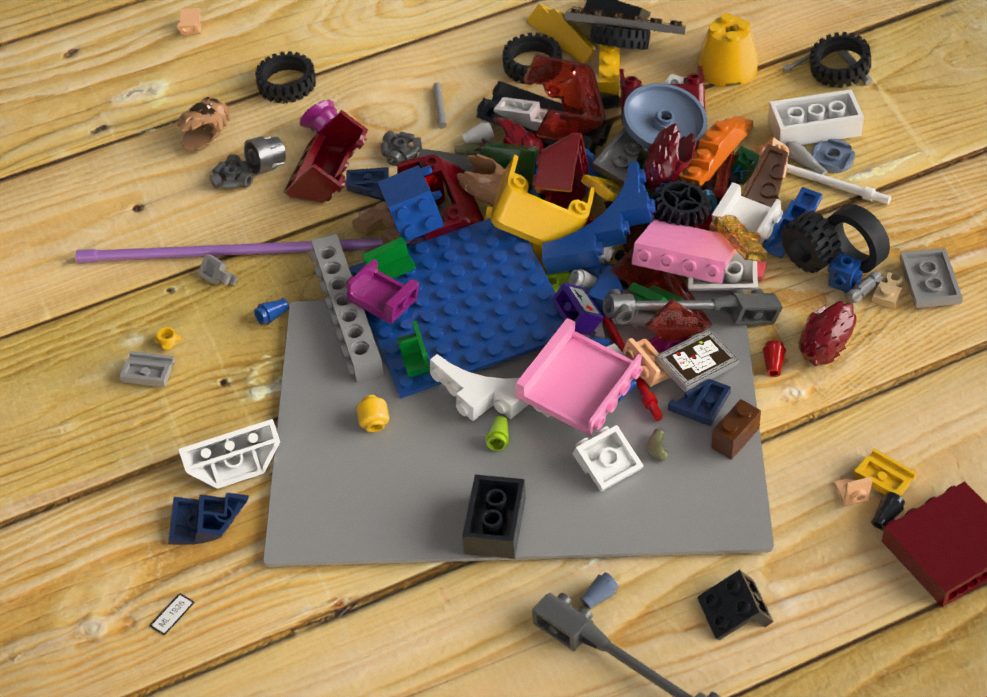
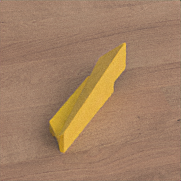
[527,3,596,63]

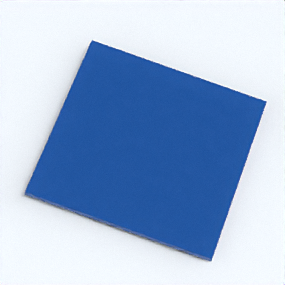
[349,218,564,399]

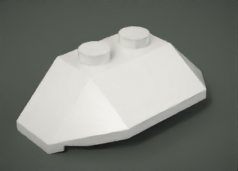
[179,419,280,489]

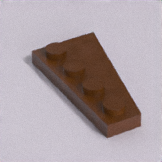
[741,144,788,207]

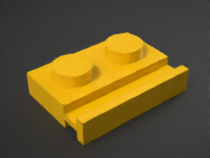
[853,448,917,496]

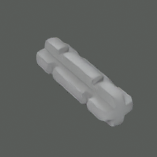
[846,271,883,303]

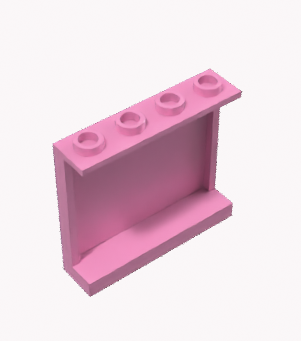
[631,219,741,284]
[516,318,643,437]

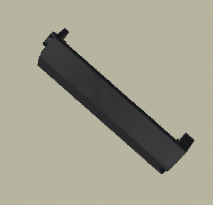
[476,81,613,156]

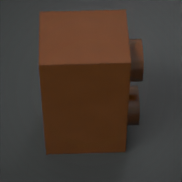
[711,399,761,460]

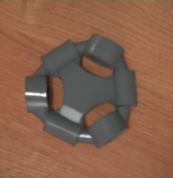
[380,131,422,166]
[210,154,253,189]

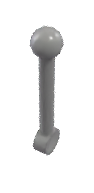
[783,54,810,73]

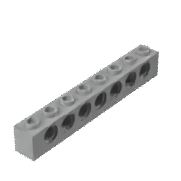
[309,234,384,383]

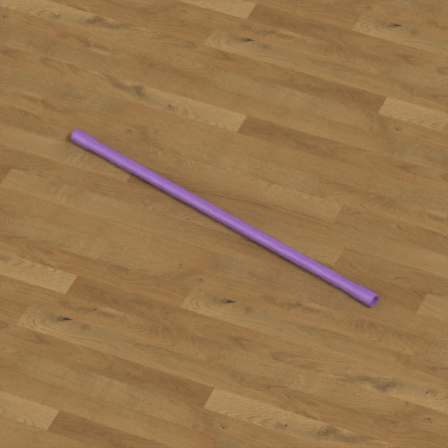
[76,235,425,263]

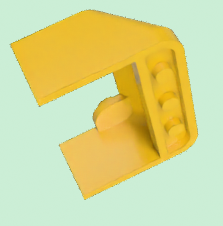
[491,155,595,246]

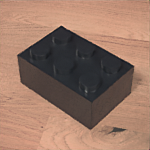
[462,474,526,559]

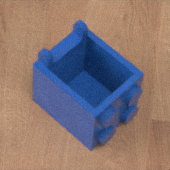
[378,165,444,242]

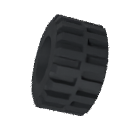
[781,211,841,273]

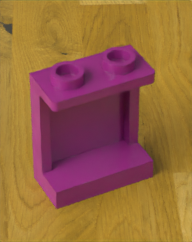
[346,259,419,324]

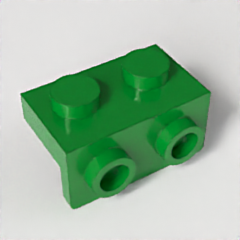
[628,282,683,319]

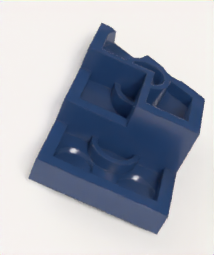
[168,492,249,545]

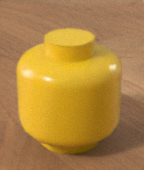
[356,395,389,432]

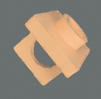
[177,8,201,35]
[834,477,872,507]

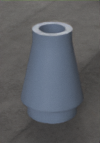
[580,572,619,610]

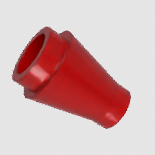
[763,340,786,377]

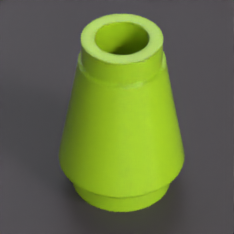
[485,416,509,452]

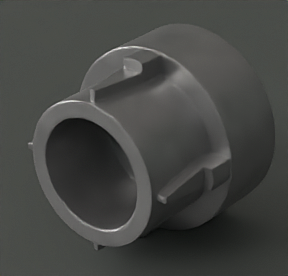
[244,136,286,174]

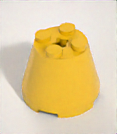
[697,13,758,87]

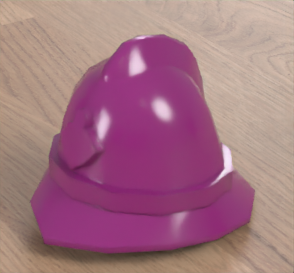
[300,100,338,132]

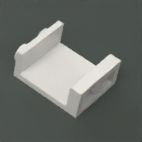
[712,182,783,246]

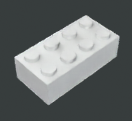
[768,89,864,145]

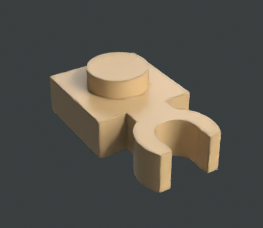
[872,272,904,310]

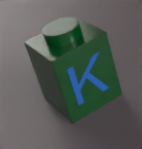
[726,146,760,185]

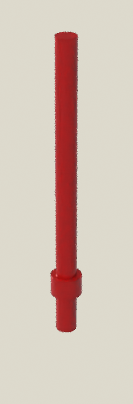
[602,316,663,421]

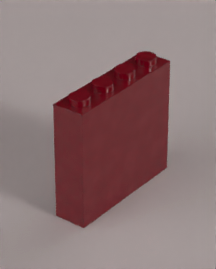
[882,481,987,607]

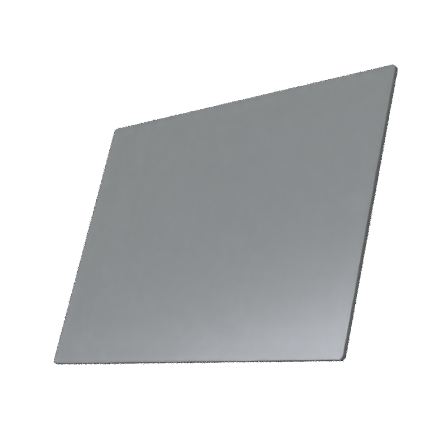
[264,287,774,567]

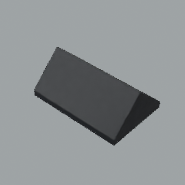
[584,0,651,25]

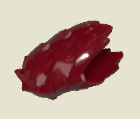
[482,117,544,155]
[643,123,696,192]
[798,301,856,366]

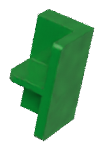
[397,321,430,378]

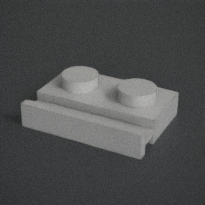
[119,351,175,388]

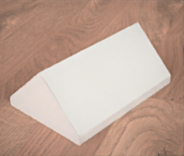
[688,249,758,291]

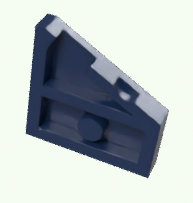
[346,167,389,201]
[668,379,731,427]

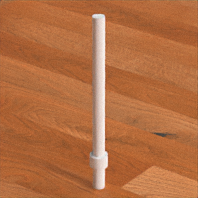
[786,164,891,204]

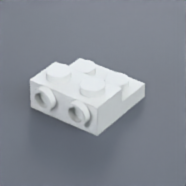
[572,425,643,492]

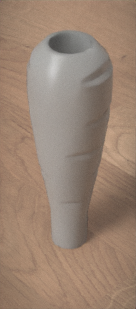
[786,141,828,175]

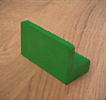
[362,237,416,279]

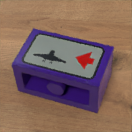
[551,283,604,335]

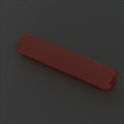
[714,150,734,198]

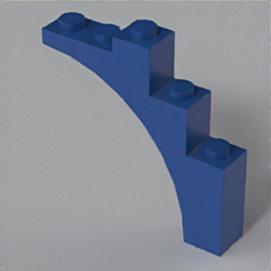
[542,161,656,274]

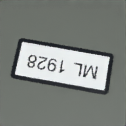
[150,593,194,635]

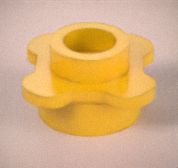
[154,327,181,350]

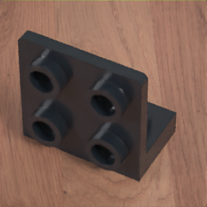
[698,569,774,640]

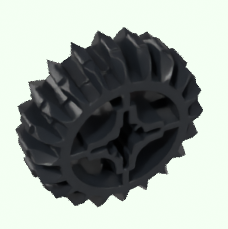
[651,178,711,228]

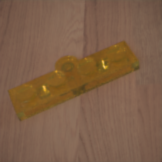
[714,214,768,262]

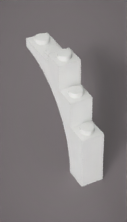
[430,354,551,421]

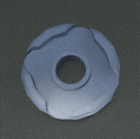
[812,139,855,173]

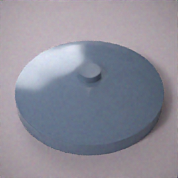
[622,83,708,149]

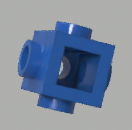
[828,253,863,293]

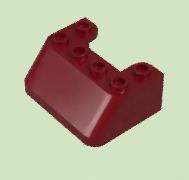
[283,110,368,203]
[532,133,588,209]

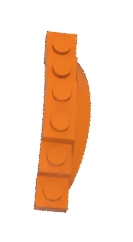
[680,116,753,186]

